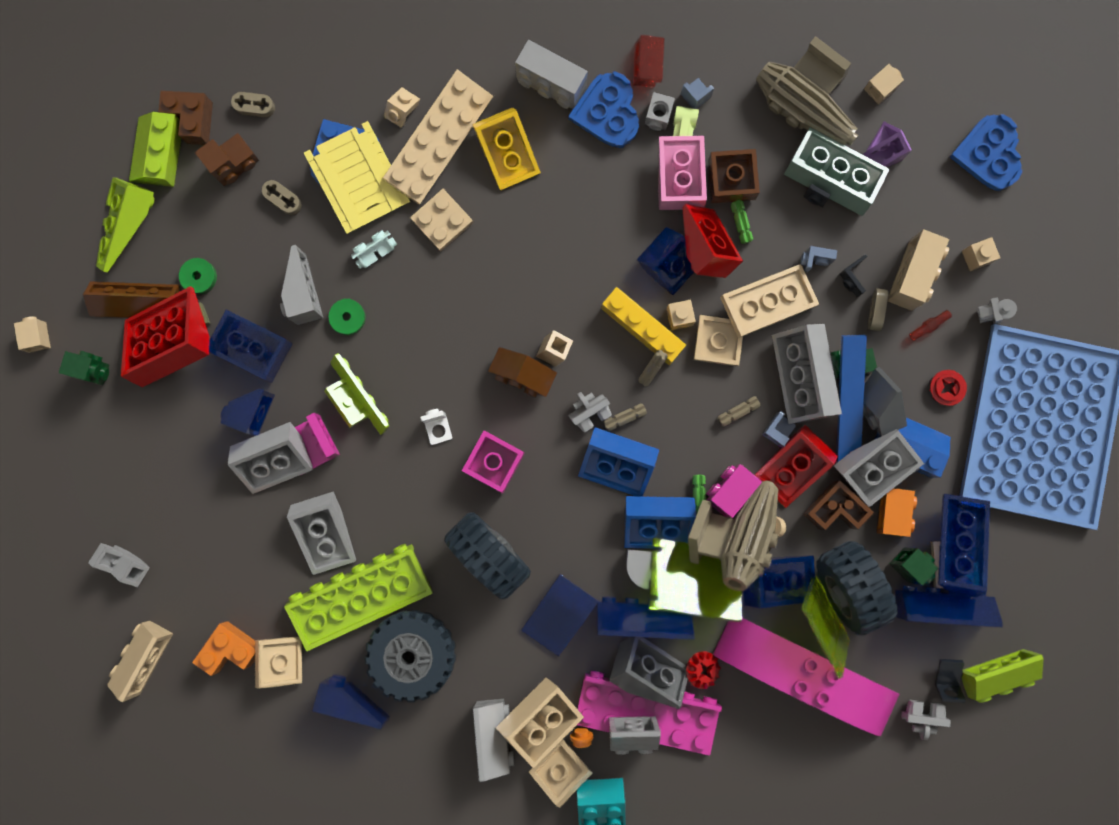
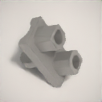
[977,297,1017,324]
[568,392,612,432]
[901,700,951,740]

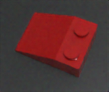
[682,204,743,278]
[754,425,838,508]

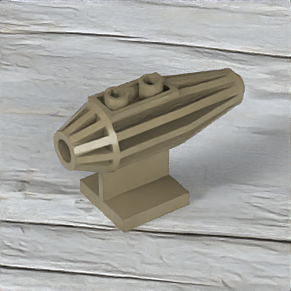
[756,36,859,146]
[688,481,779,591]

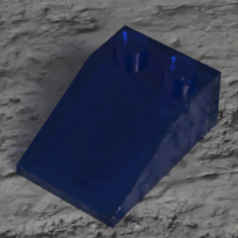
[743,555,817,608]
[522,573,598,656]
[313,674,390,729]

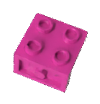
[295,413,340,475]

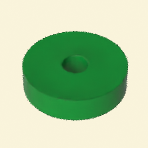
[179,258,217,295]
[329,299,366,335]

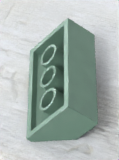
[784,127,889,216]

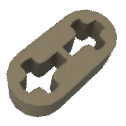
[231,92,275,117]
[262,180,302,215]
[867,288,888,331]

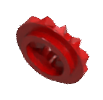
[929,370,967,406]
[686,651,721,689]

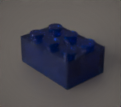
[209,310,293,383]

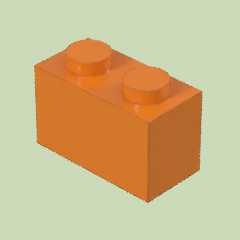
[877,488,917,537]

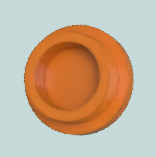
[570,728,593,748]

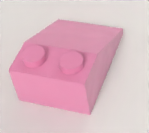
[658,136,707,210]

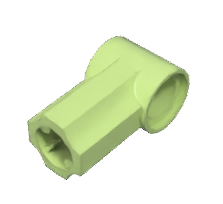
[673,106,699,136]

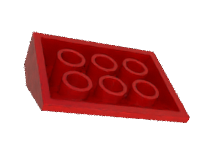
[121,286,209,387]

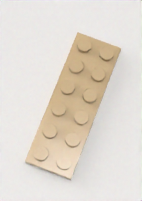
[382,69,493,205]

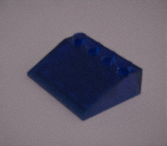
[596,597,695,640]

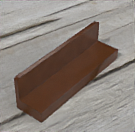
[83,281,180,318]

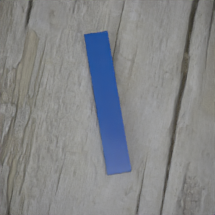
[836,335,867,470]

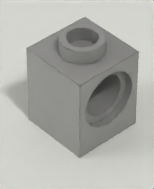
[645,92,675,131]

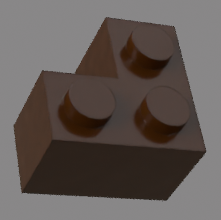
[158,91,213,145]
[195,133,259,186]
[488,347,557,398]
[803,480,874,530]

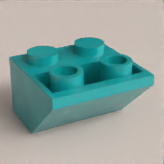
[577,778,626,825]

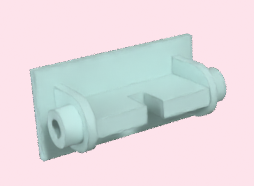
[351,230,397,269]

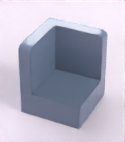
[681,78,714,109]
[762,411,795,448]

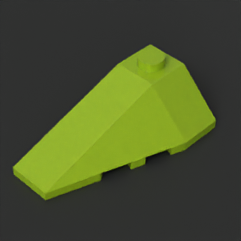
[96,177,154,273]

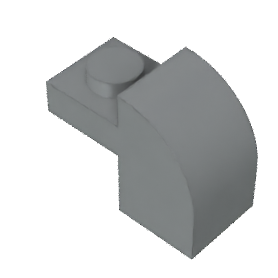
[88,543,150,587]
[626,549,673,589]

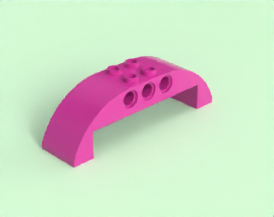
[713,613,900,736]

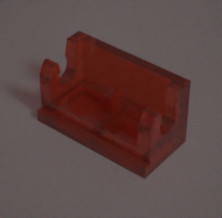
[633,35,664,87]

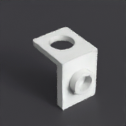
[420,409,453,445]

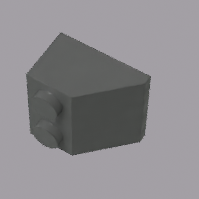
[863,367,907,436]

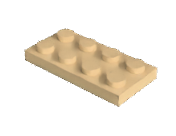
[720,264,819,338]

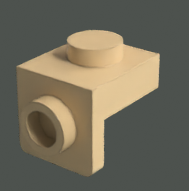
[384,88,420,127]

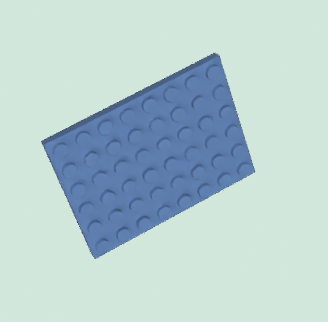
[959,324,1119,530]

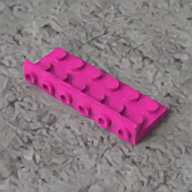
[577,671,722,756]

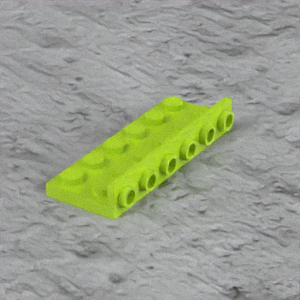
[285,544,433,652]

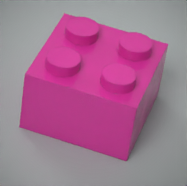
[462,431,525,493]
[706,464,762,518]

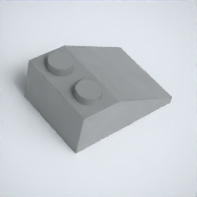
[280,245,323,325]
[834,429,924,507]
[287,492,356,575]
[609,716,661,754]

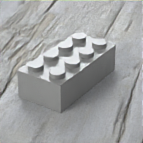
[772,324,842,424]

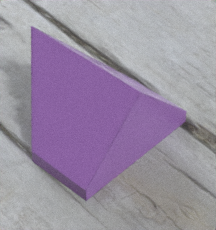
[863,121,912,167]

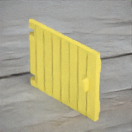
[304,121,410,234]

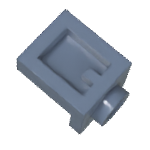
[800,246,837,273]

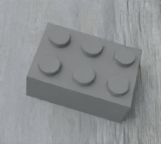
[515,40,588,109]

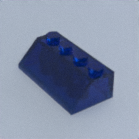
[938,494,990,597]
[895,586,1003,627]

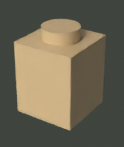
[864,64,904,105]
[962,237,1000,271]
[666,300,696,330]
[14,317,51,353]
[536,330,573,367]

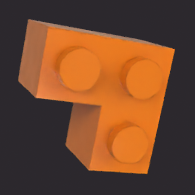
[192,621,255,676]

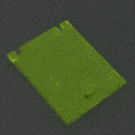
[650,538,742,622]
[801,576,850,678]

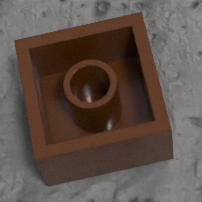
[708,149,760,203]

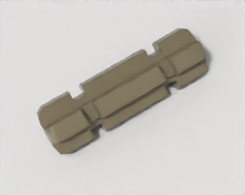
[638,350,667,386]
[718,396,761,426]
[604,403,647,431]

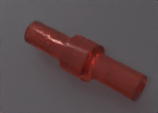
[909,310,952,341]

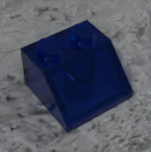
[637,227,694,295]
[220,388,275,436]

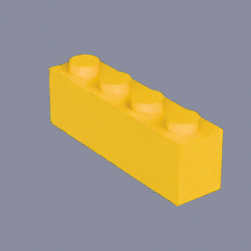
[601,287,686,366]

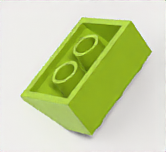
[129,112,181,187]
[961,649,1043,703]

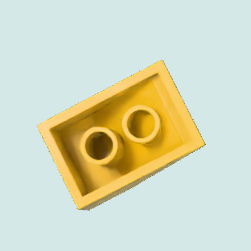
[472,107,541,190]

